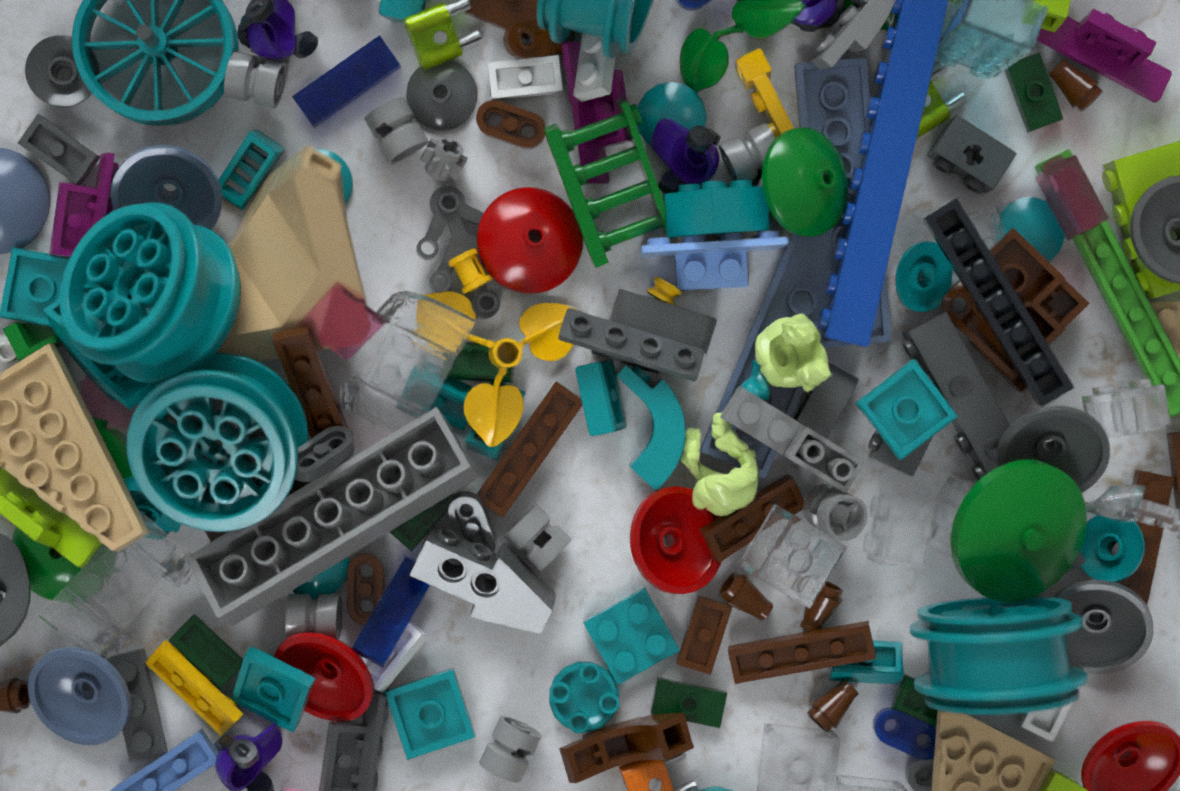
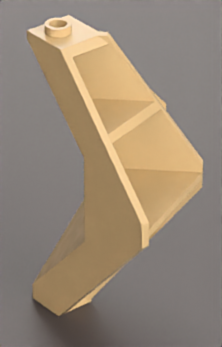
[216,145,372,362]

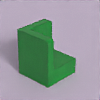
[3,322,62,361]

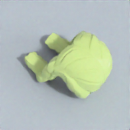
[755,314,832,392]
[680,413,759,516]

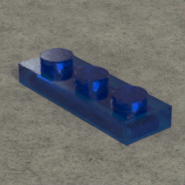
[292,35,401,128]
[352,556,431,668]

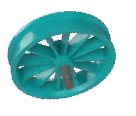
[72,0,239,126]

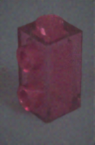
[1035,155,1109,241]

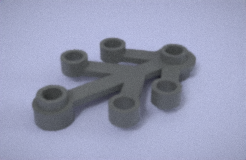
[416,186,500,319]

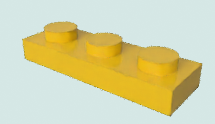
[145,640,243,736]

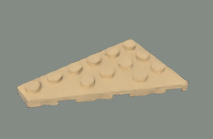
[0,343,150,551]
[931,710,1056,791]

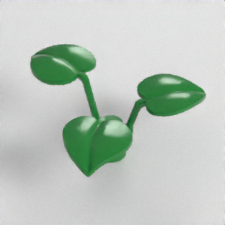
[679,0,805,93]

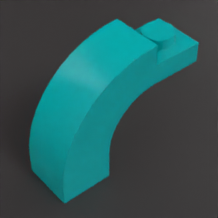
[43,298,156,410]
[616,365,685,491]

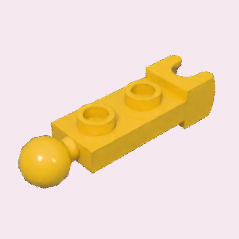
[735,48,794,138]

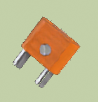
[619,752,698,791]

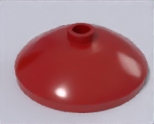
[476,187,583,294]
[630,486,722,594]
[274,632,374,722]
[1081,721,1180,791]

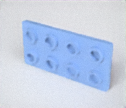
[639,231,788,291]

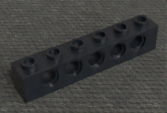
[922,198,1075,407]

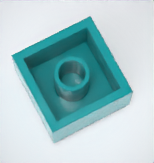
[664,180,770,237]

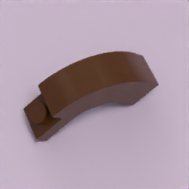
[559,713,694,783]

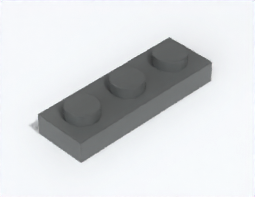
[106,648,168,762]

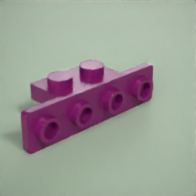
[1032,9,1172,103]
[562,41,631,185]
[49,152,119,257]

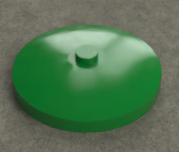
[950,460,1087,602]

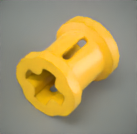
[448,248,493,294]

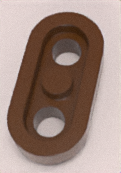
[503,20,575,59]
[476,100,545,149]
[347,553,385,625]

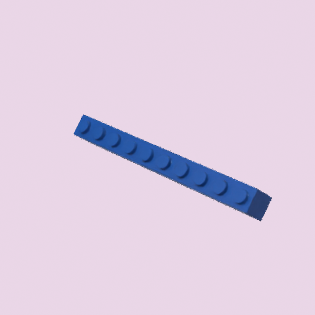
[817,0,948,348]

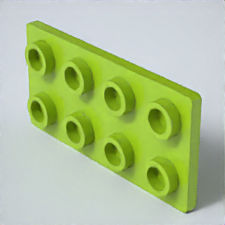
[0,468,102,568]

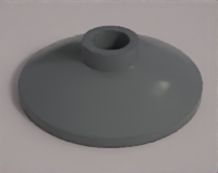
[25,35,100,107]
[406,59,477,131]

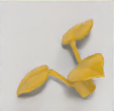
[415,291,578,447]

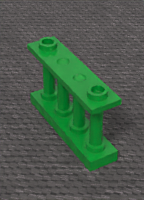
[542,97,675,268]

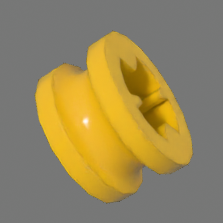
[646,276,682,305]

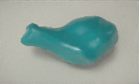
[740,360,769,401]

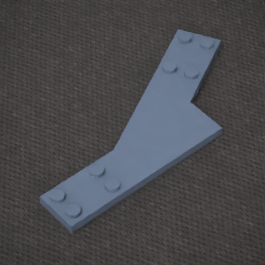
[699,57,892,479]

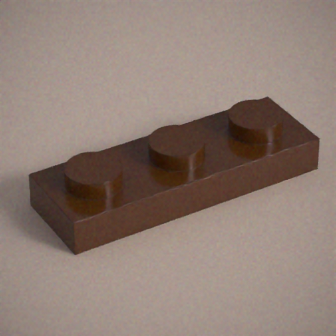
[699,474,804,563]

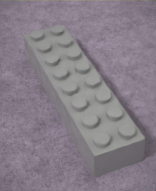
[187,407,480,626]

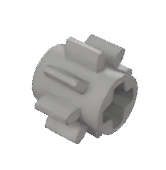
[420,137,468,181]

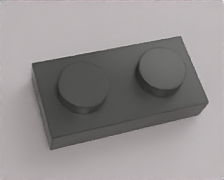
[18,114,100,186]

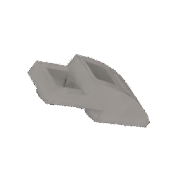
[810,0,895,70]
[720,386,865,493]

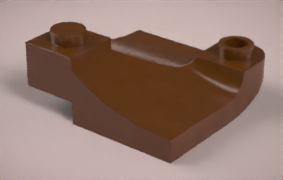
[941,228,1090,381]

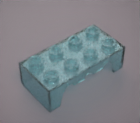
[936,0,1048,79]

